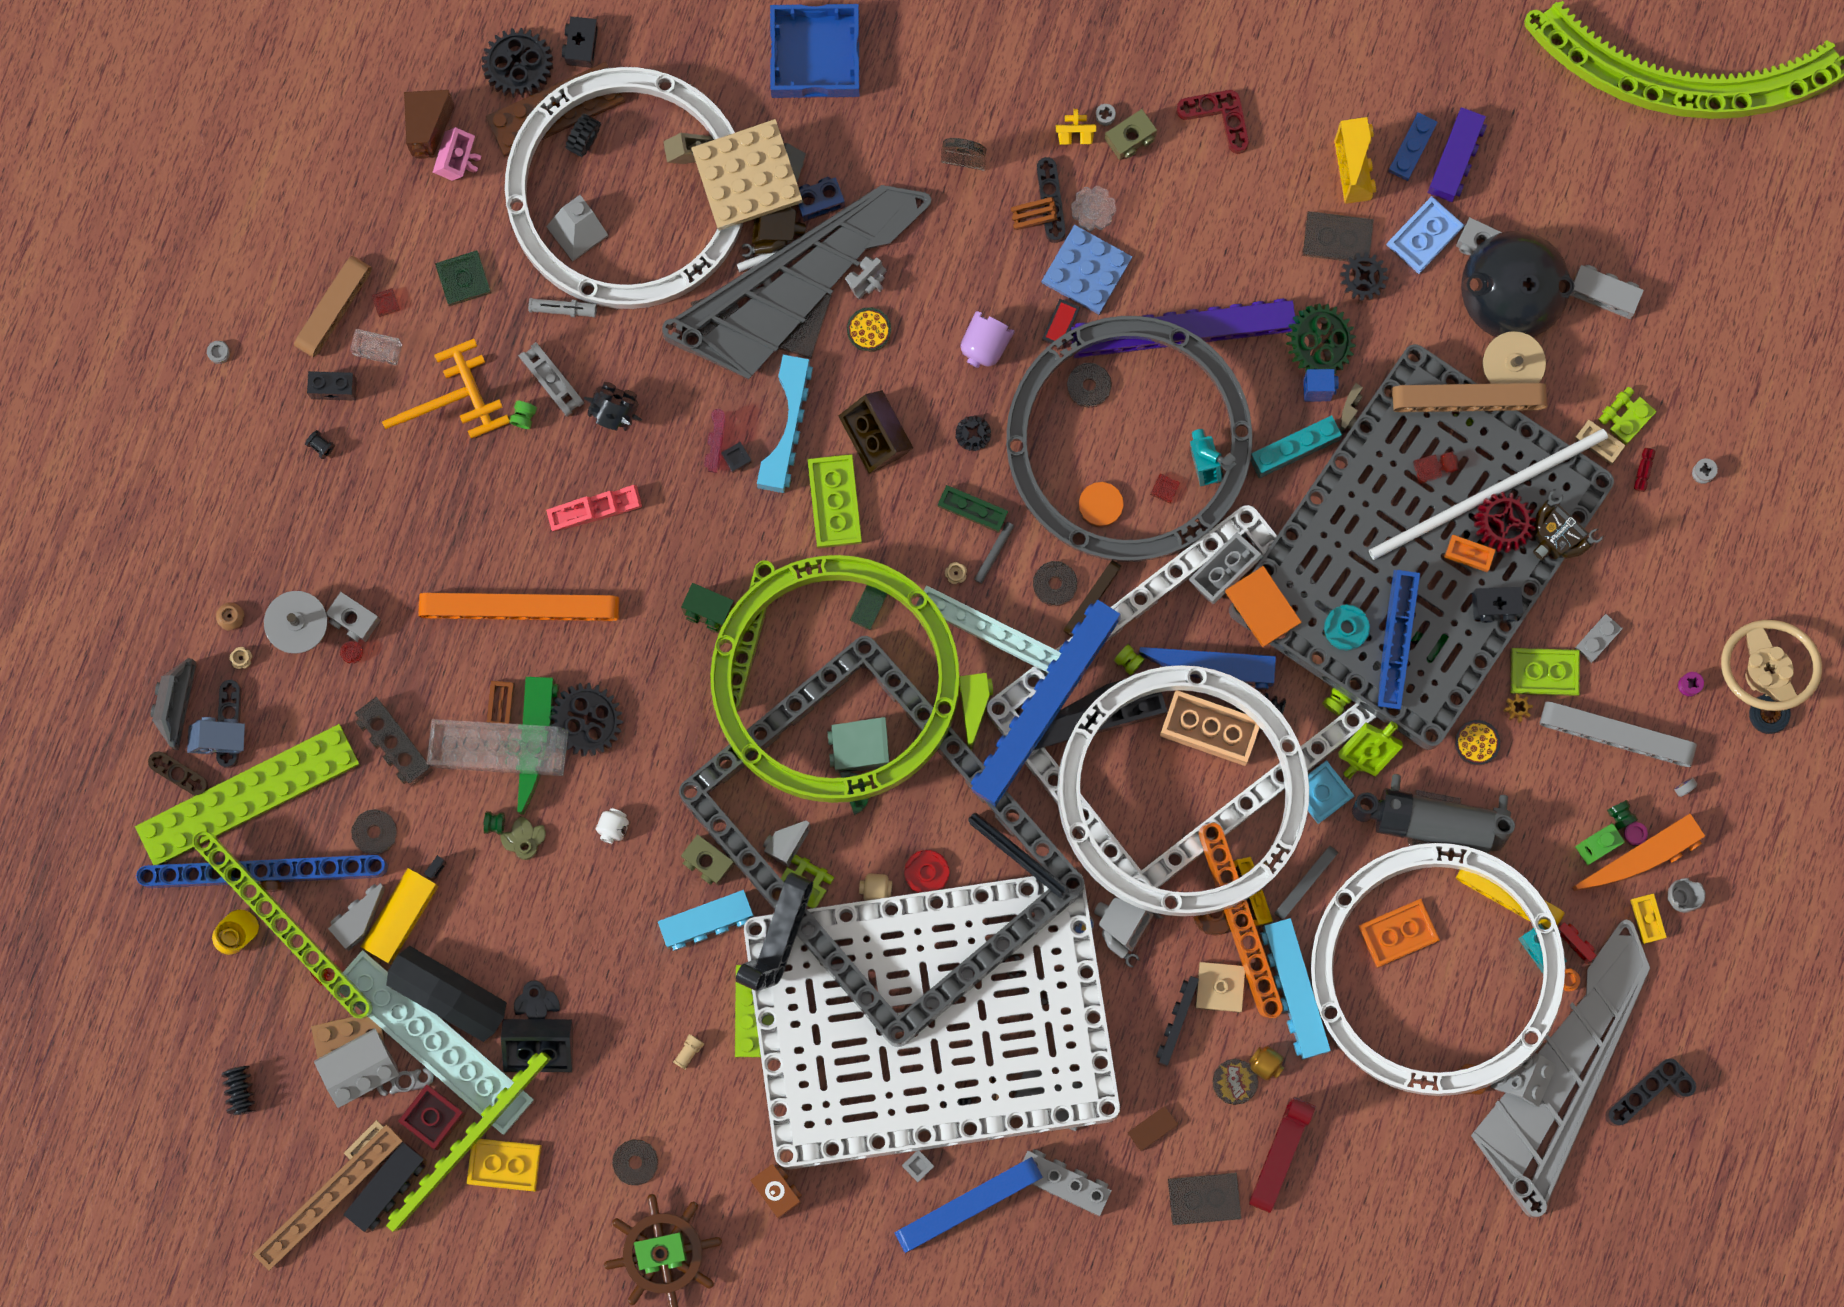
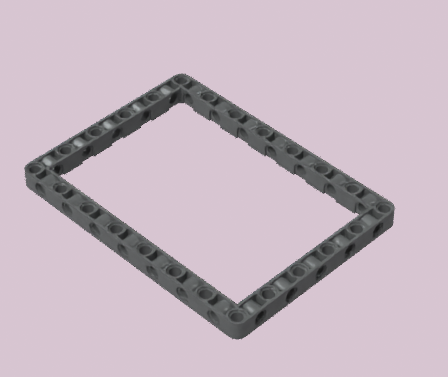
[679,636,1084,1047]

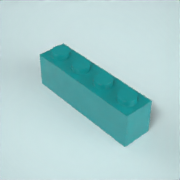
[1250,415,1342,479]

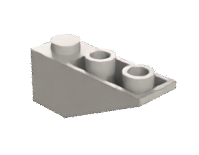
[328,883,386,951]

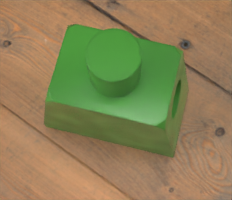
[1575,823,1625,866]

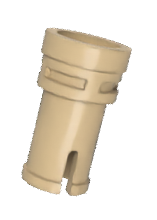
[673,1034,704,1070]

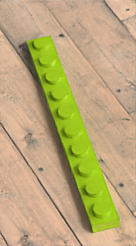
[386,1052,552,1232]

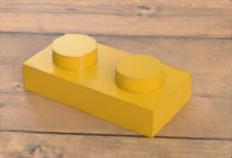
[1630,894,1667,944]

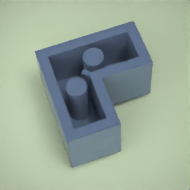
[187,717,245,755]

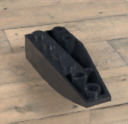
[1034,679,1168,751]

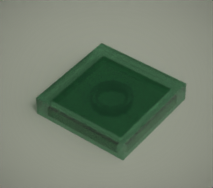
[435,250,491,306]

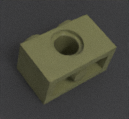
[1105,109,1157,160]
[681,834,734,885]

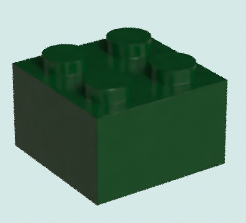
[681,583,735,633]

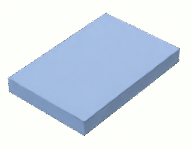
[1386,196,1465,274]

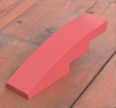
[546,485,642,532]

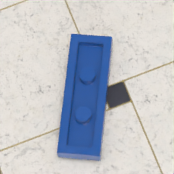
[1388,112,1438,181]

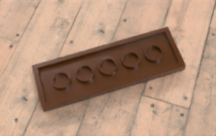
[486,62,625,157]

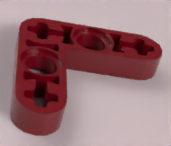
[1176,90,1249,154]

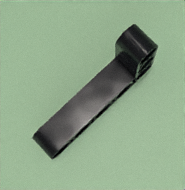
[736,872,813,991]

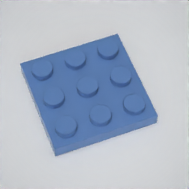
[1041,225,1132,315]

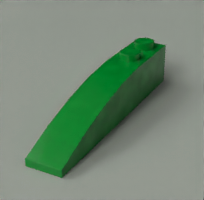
[517,677,559,815]

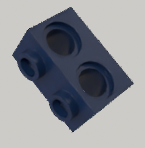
[797,177,845,222]

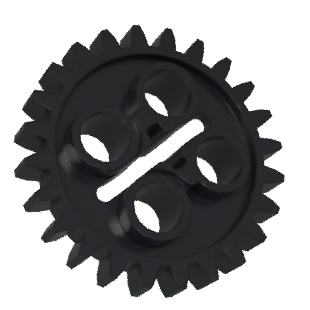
[482,28,554,98]
[549,683,623,757]

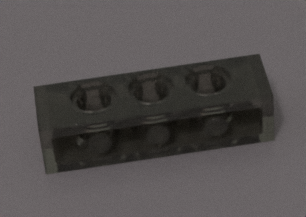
[355,697,433,787]

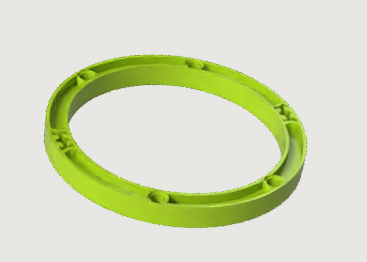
[710,555,960,803]

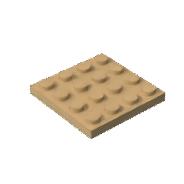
[691,119,803,231]

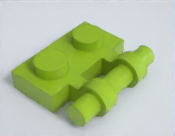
[1598,387,1657,445]
[781,854,835,909]

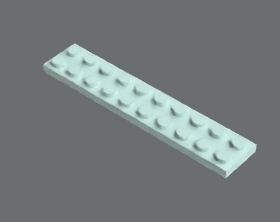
[340,950,534,1135]

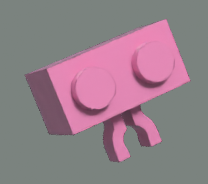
[433,127,481,181]

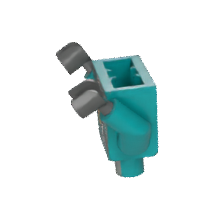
[1190,429,1236,487]

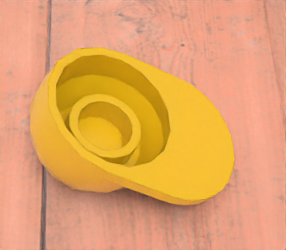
[212,909,259,955]

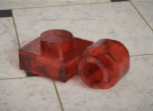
[1413,452,1459,483]

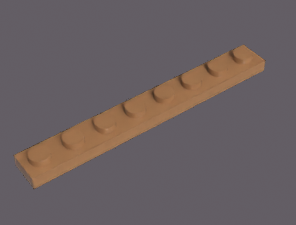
[253,1124,403,1271]

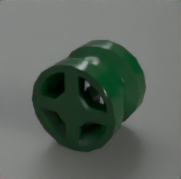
[483,811,505,835]

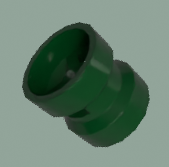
[1607,800,1638,830]

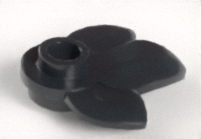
[514,980,560,1019]

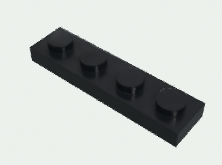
[1156,976,1199,1067]

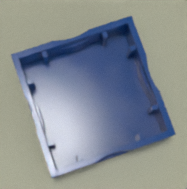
[770,4,860,98]

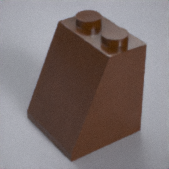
[404,90,454,159]

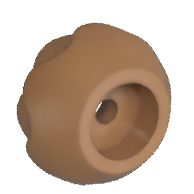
[216,602,245,631]

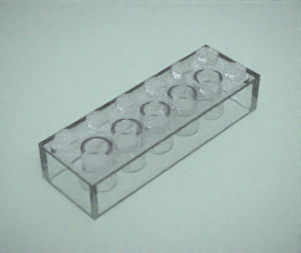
[427,719,568,776]

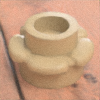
[945,562,967,584]
[230,647,252,669]

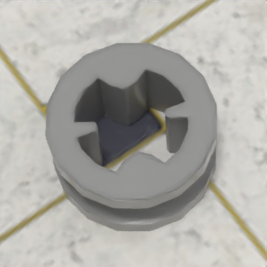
[1096,104,1116,126]

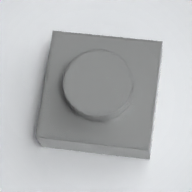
[902,1151,934,1182]

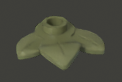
[500,817,546,860]

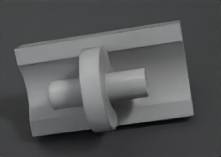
[845,256,887,300]

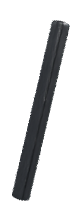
[968,813,1069,898]

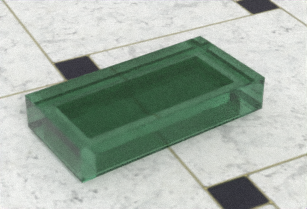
[850,585,888,631]

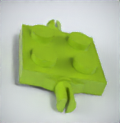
[1338,721,1403,779]

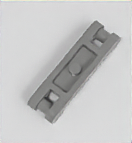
[518,342,585,417]

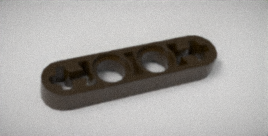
[1063,560,1122,637]

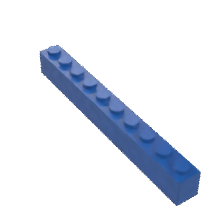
[971,600,1121,807]

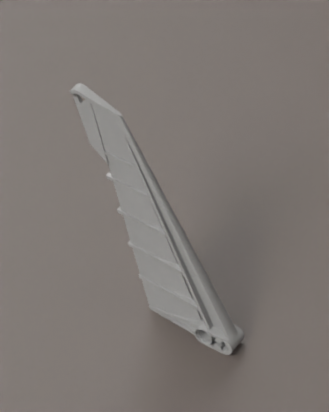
[1471,919,1650,1218]

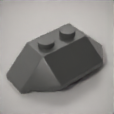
[150,658,197,750]

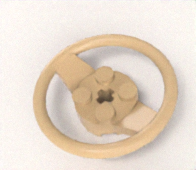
[1721,620,1822,711]

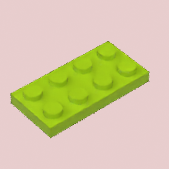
[808,454,862,548]
[735,965,774,1057]

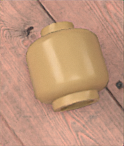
[859,873,892,901]

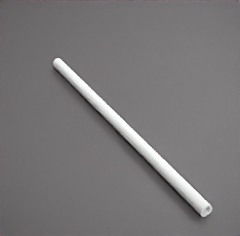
[1369,429,1608,560]

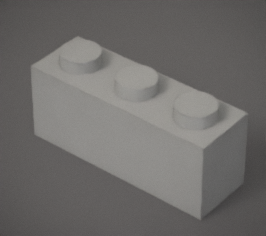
[1570,265,1644,319]

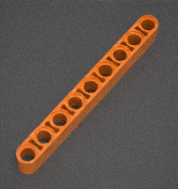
[418,593,619,621]
[1199,823,1283,1018]

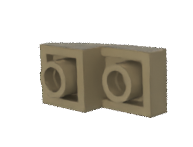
[1340,383,1363,433]

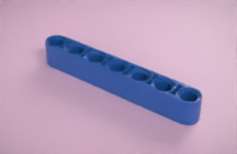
[894,1157,1043,1253]

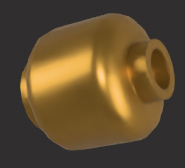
[1249,1046,1284,1080]

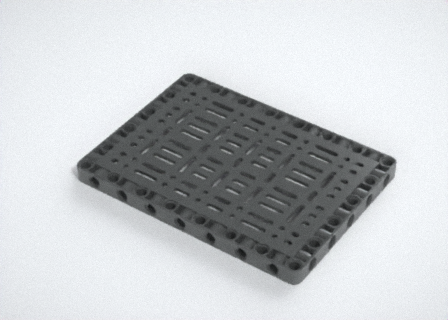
[1229,344,1614,750]

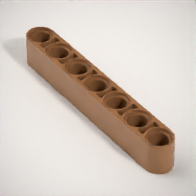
[1392,383,1547,412]

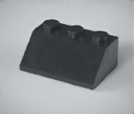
[501,1019,573,1072]

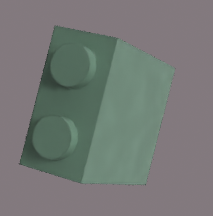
[828,717,889,773]

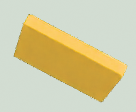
[467,1139,541,1192]

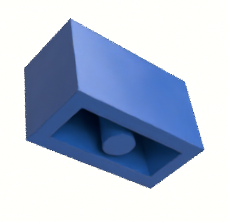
[1303,369,1339,402]

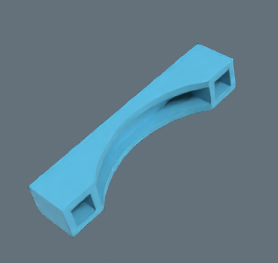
[757,355,813,493]

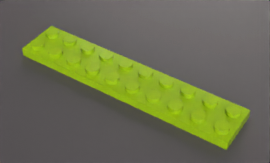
[135,724,360,865]

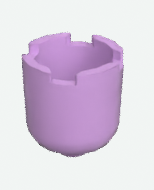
[961,311,1015,368]

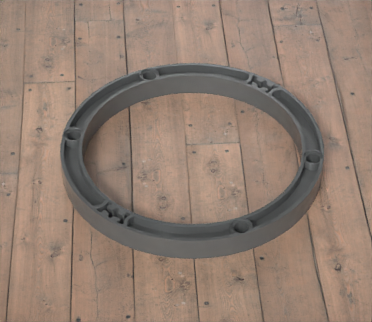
[1006,316,1252,562]

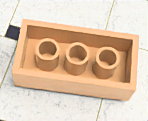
[1160,690,1259,766]

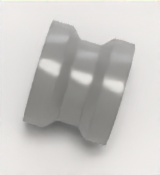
[1692,458,1718,484]

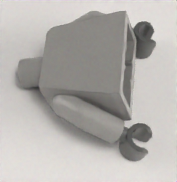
[1094,898,1164,967]

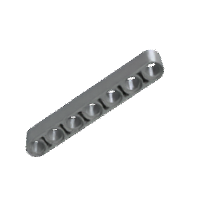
[1540,702,1697,767]

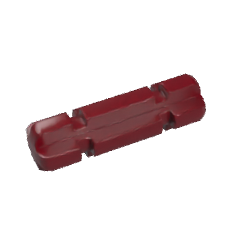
[1634,448,1655,492]

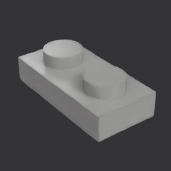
[1575,614,1623,663]

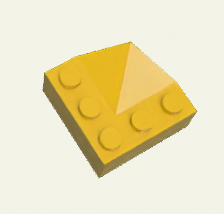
[1334,117,1376,204]

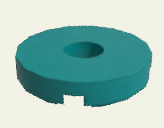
[1324,604,1370,651]

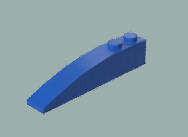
[1378,570,1420,709]
[1139,647,1276,690]

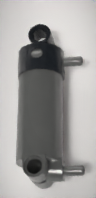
[1352,774,1515,853]

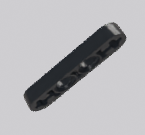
[1037,157,1065,243]
[216,680,242,768]

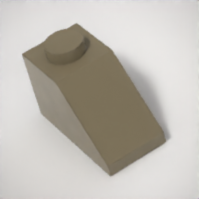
[663,133,713,164]

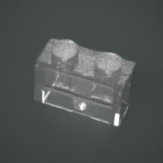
[350,329,402,365]

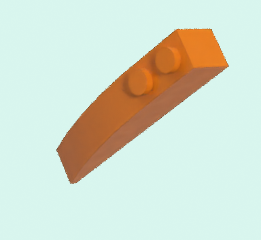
[1572,814,1705,891]

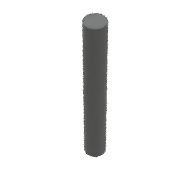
[974,522,1015,584]

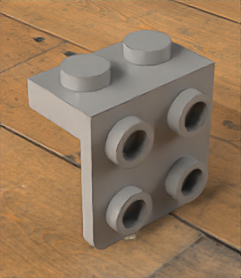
[1491,1053,1557,1107]

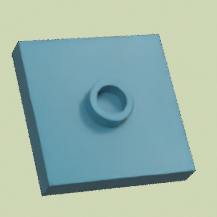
[1308,760,1354,824]

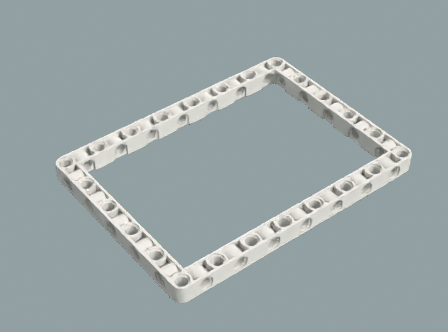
[987,505,1381,888]

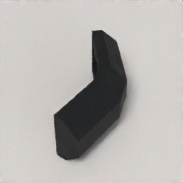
[386,946,507,1042]

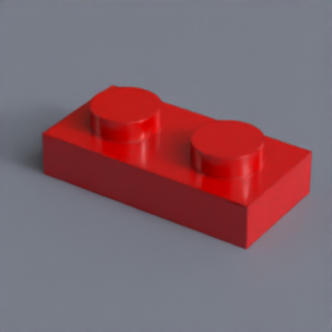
[1558,922,1597,964]

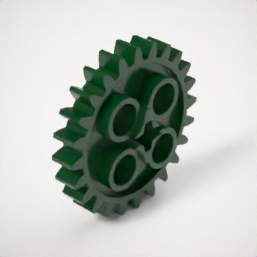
[1286,304,1356,374]

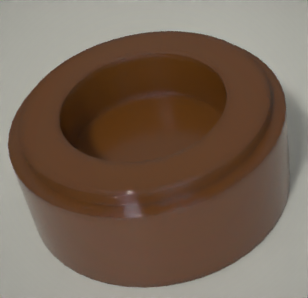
[260,881,282,892]

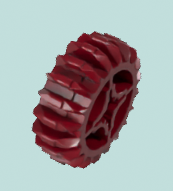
[1474,492,1536,553]

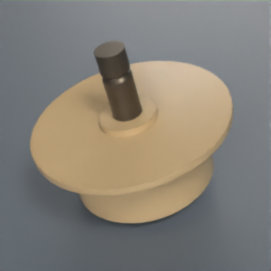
[1483,332,1546,384]

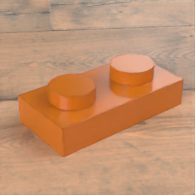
[1444,535,1495,572]

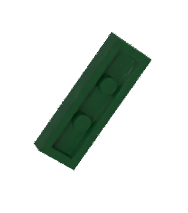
[937,485,1008,533]

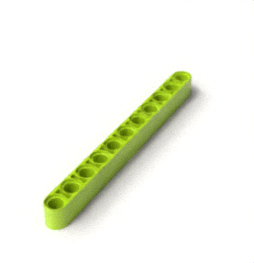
[192,831,373,1019]

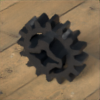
[1339,252,1389,301]

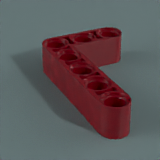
[1249,1097,1316,1213]

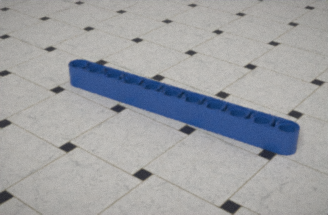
[136,855,388,888]

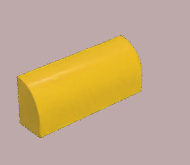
[360,868,439,965]

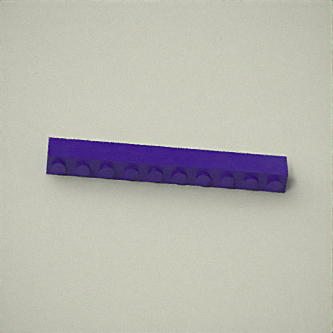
[1071,298,1296,358]

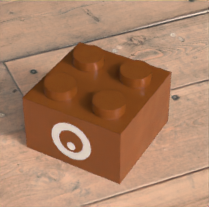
[750,1164,802,1219]

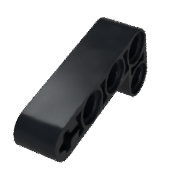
[1605,1058,1696,1126]

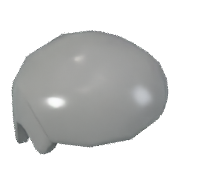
[1668,878,1706,913]

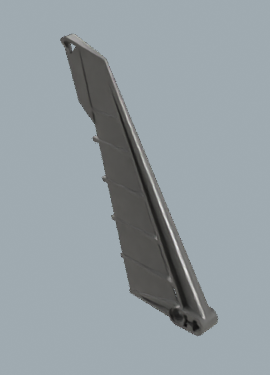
[662,185,931,379]

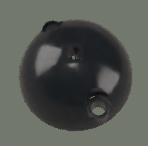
[1461,231,1575,337]

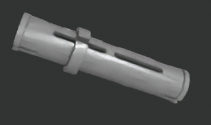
[528,298,597,318]

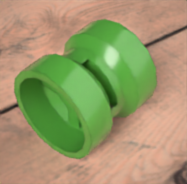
[509,401,537,430]

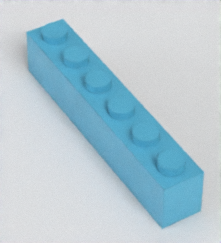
[1260,918,1331,1060]

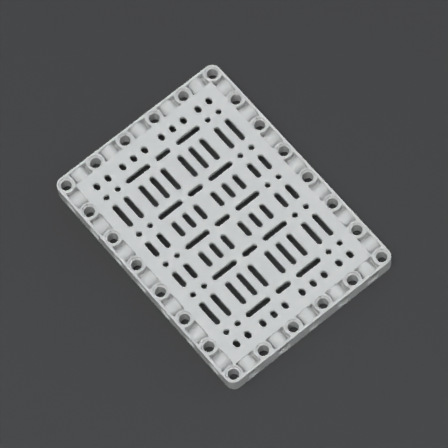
[744,872,1120,1170]

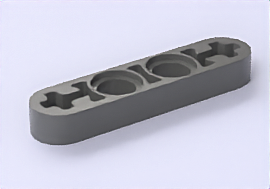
[1274,846,1339,920]

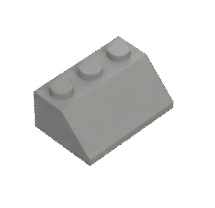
[1189,532,1263,604]
[314,1028,399,1108]

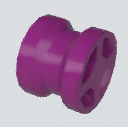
[1678,672,1704,697]

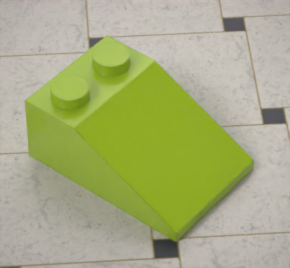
[959,673,993,750]

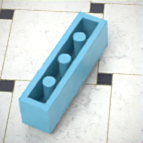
[658,890,754,951]

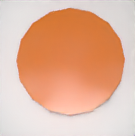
[1079,482,1123,527]

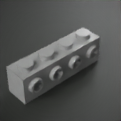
[1023,1149,1112,1216]

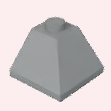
[546,195,608,262]
[763,821,811,867]

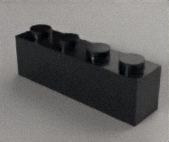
[343,1142,426,1233]

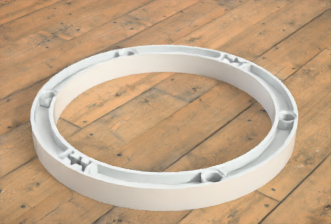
[505,67,743,309]
[1057,665,1309,916]
[1311,843,1565,1096]

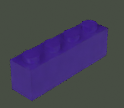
[1427,107,1487,202]

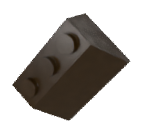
[838,390,913,474]

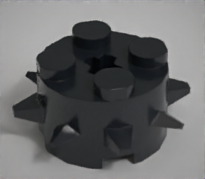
[584,382,642,431]

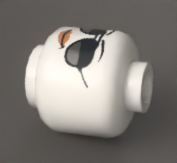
[596,808,629,844]

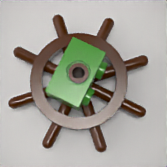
[604,1194,722,1307]

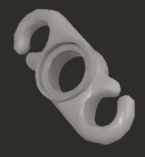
[377,1067,434,1096]

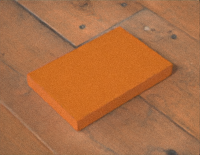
[1225,566,1301,648]
[1358,899,1440,968]

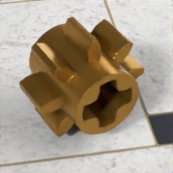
[1504,694,1533,723]

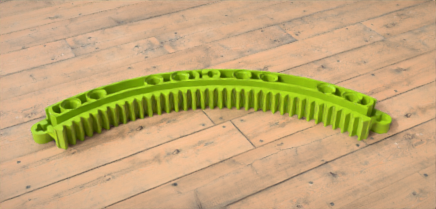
[1524,1,1844,119]

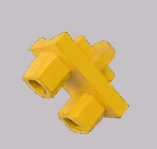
[1056,109,1096,144]

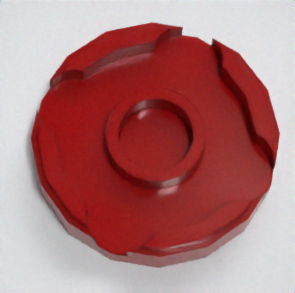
[904,850,950,893]

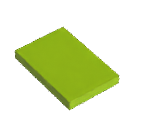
[1510,648,1580,696]

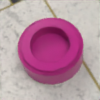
[1624,822,1648,846]

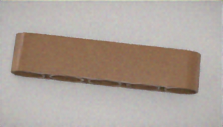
[294,255,372,358]

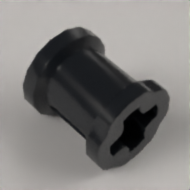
[305,430,335,459]

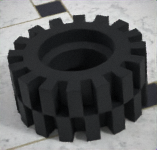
[565,114,601,157]

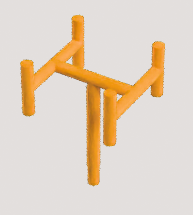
[382,338,509,439]

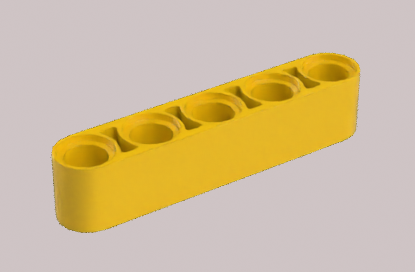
[1456,870,1565,930]

